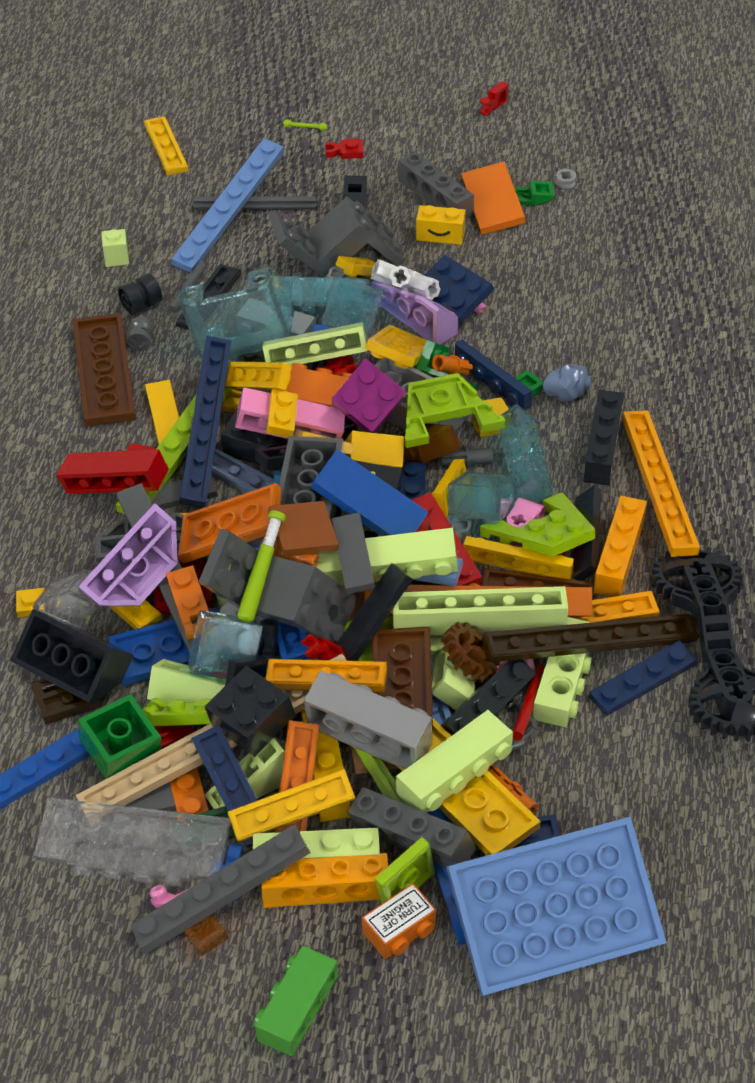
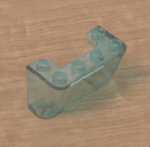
[179,267,295,361]

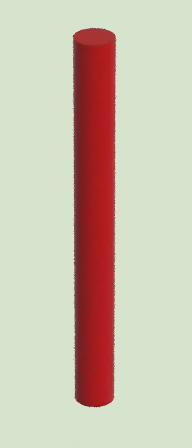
[512,664,546,741]

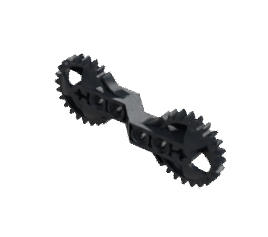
[651,547,755,742]

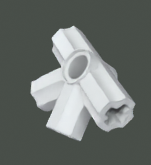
[371,260,441,300]

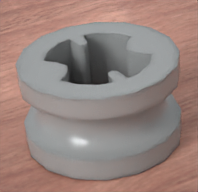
[556,169,576,189]

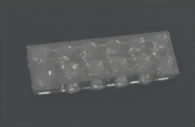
[34,797,231,887]

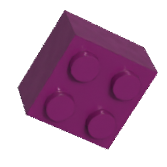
[332,358,406,433]

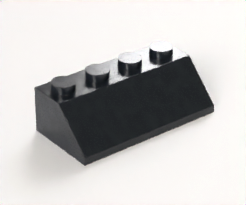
[10,609,134,704]

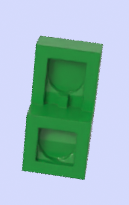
[514,180,555,206]

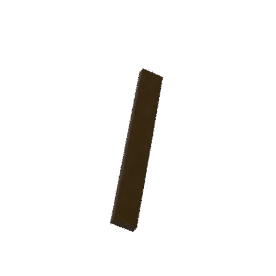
[481,613,699,663]

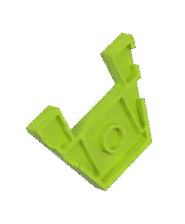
[405,373,505,448]
[480,493,595,557]

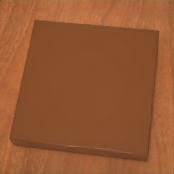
[268,501,339,557]

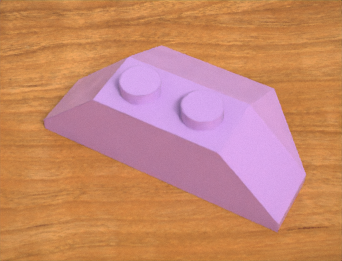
[78,503,178,606]

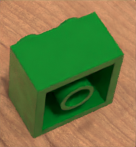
[78,694,161,779]

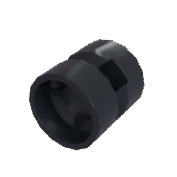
[117,273,163,315]

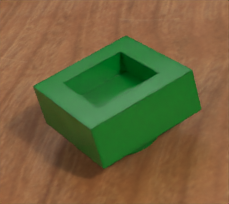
[515,370,544,398]

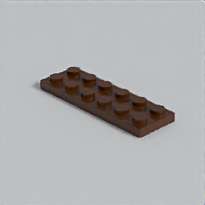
[73,313,136,427]

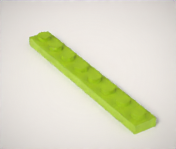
[116,373,233,514]

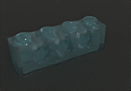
[499,404,553,503]

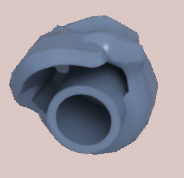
[543,364,592,402]

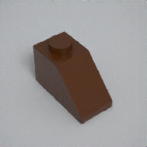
[401,423,461,463]

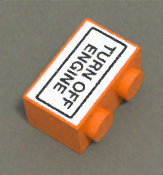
[362,883,437,960]

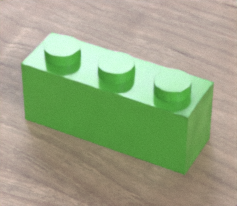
[254,945,338,1057]

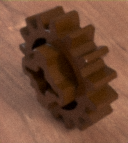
[441,622,500,681]

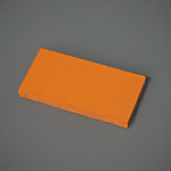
[461,161,526,235]
[177,483,281,563]

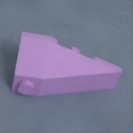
[371,280,458,344]

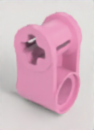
[506,498,545,547]

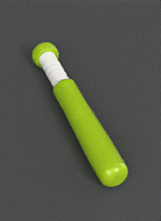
[237,510,286,623]

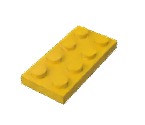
[365,324,426,369]

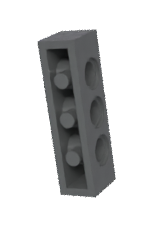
[398,152,474,220]
[347,787,476,867]

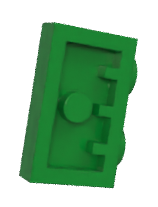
[416,340,477,389]

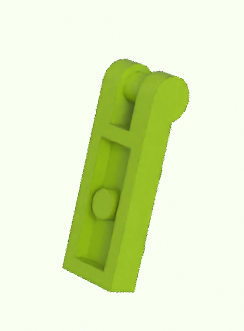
[142,698,211,726]

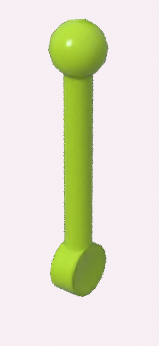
[283,120,327,131]

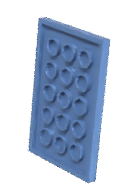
[446,817,667,995]

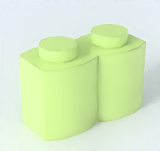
[431,650,475,710]

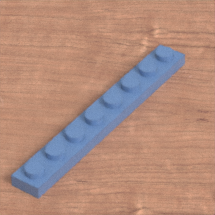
[172,138,284,273]

